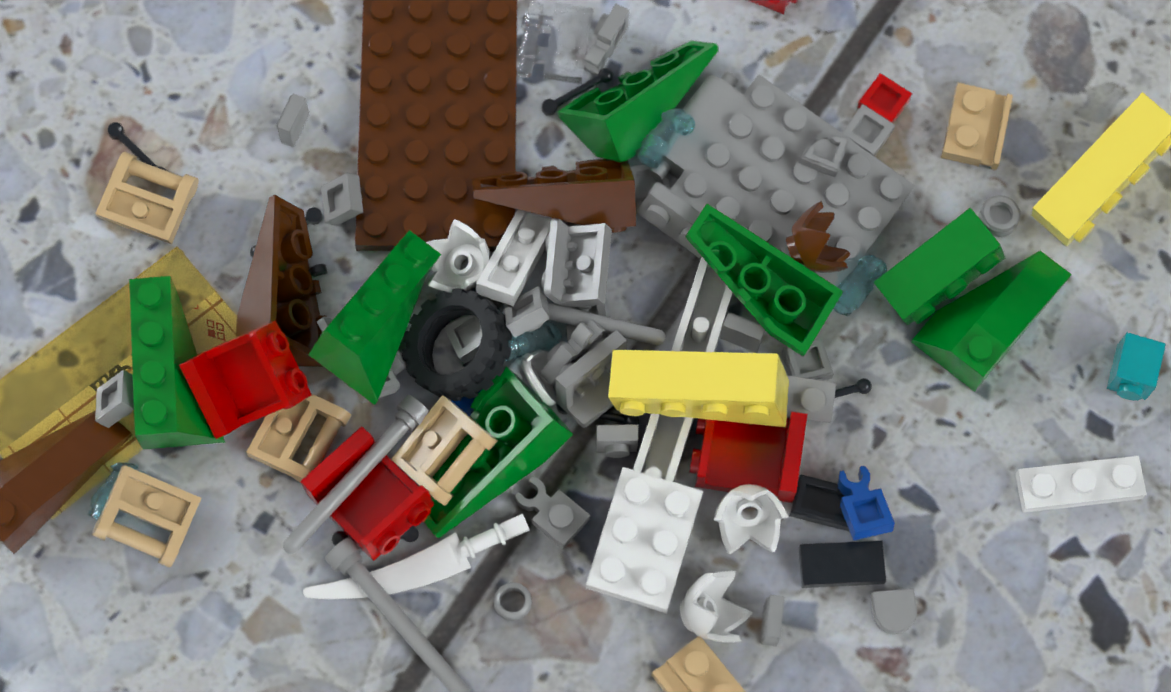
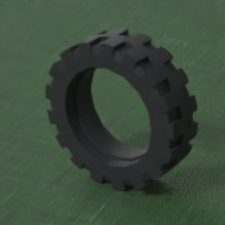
[402,288,512,401]

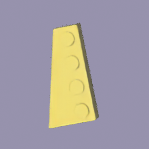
[1031,92,1171,247]
[608,350,789,427]

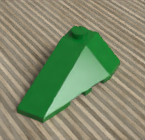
[911,251,1072,392]
[423,366,573,538]

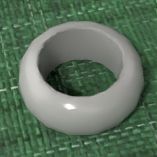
[493,582,532,621]

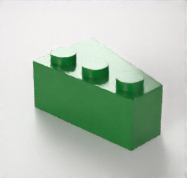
[873,207,1006,325]

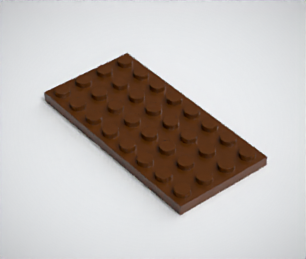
[355,0,517,252]

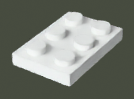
[586,467,703,613]

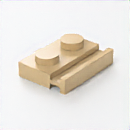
[941,83,1013,170]
[651,636,745,692]

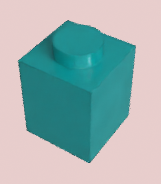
[1107,332,1166,401]

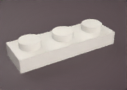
[476,209,555,307]
[1015,455,1147,513]

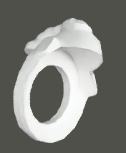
[509,348,557,406]

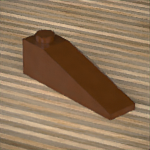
[472,159,636,233]
[236,195,327,367]
[0,410,133,554]

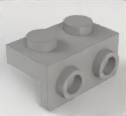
[636,182,701,258]
[541,219,612,307]
[555,330,627,428]

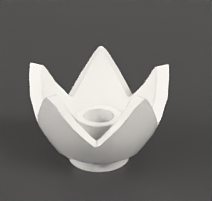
[426,220,490,292]
[714,484,789,554]
[680,571,752,643]

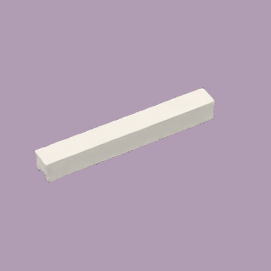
[633,257,733,482]

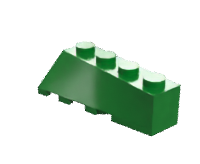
[309,230,442,405]
[129,276,225,450]

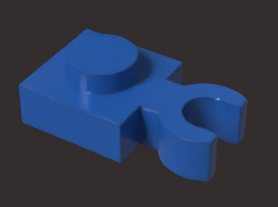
[837,466,895,541]

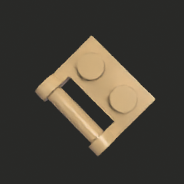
[95,152,199,244]
[246,393,351,483]
[391,395,497,505]
[92,465,201,568]

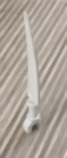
[303,514,530,599]

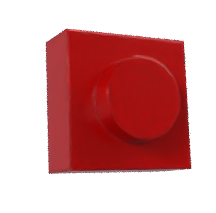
[857,73,913,123]

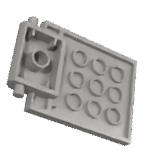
[649,72,915,289]

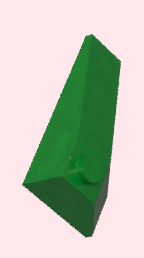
[557,40,719,162]
[685,204,844,357]

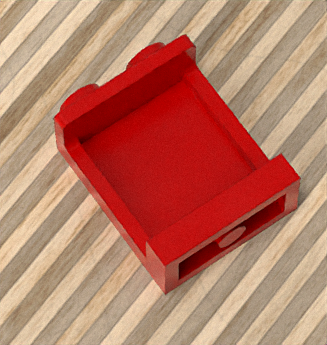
[179,320,312,439]
[689,411,808,503]
[300,426,434,561]

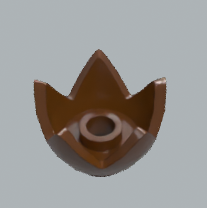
[786,201,851,273]

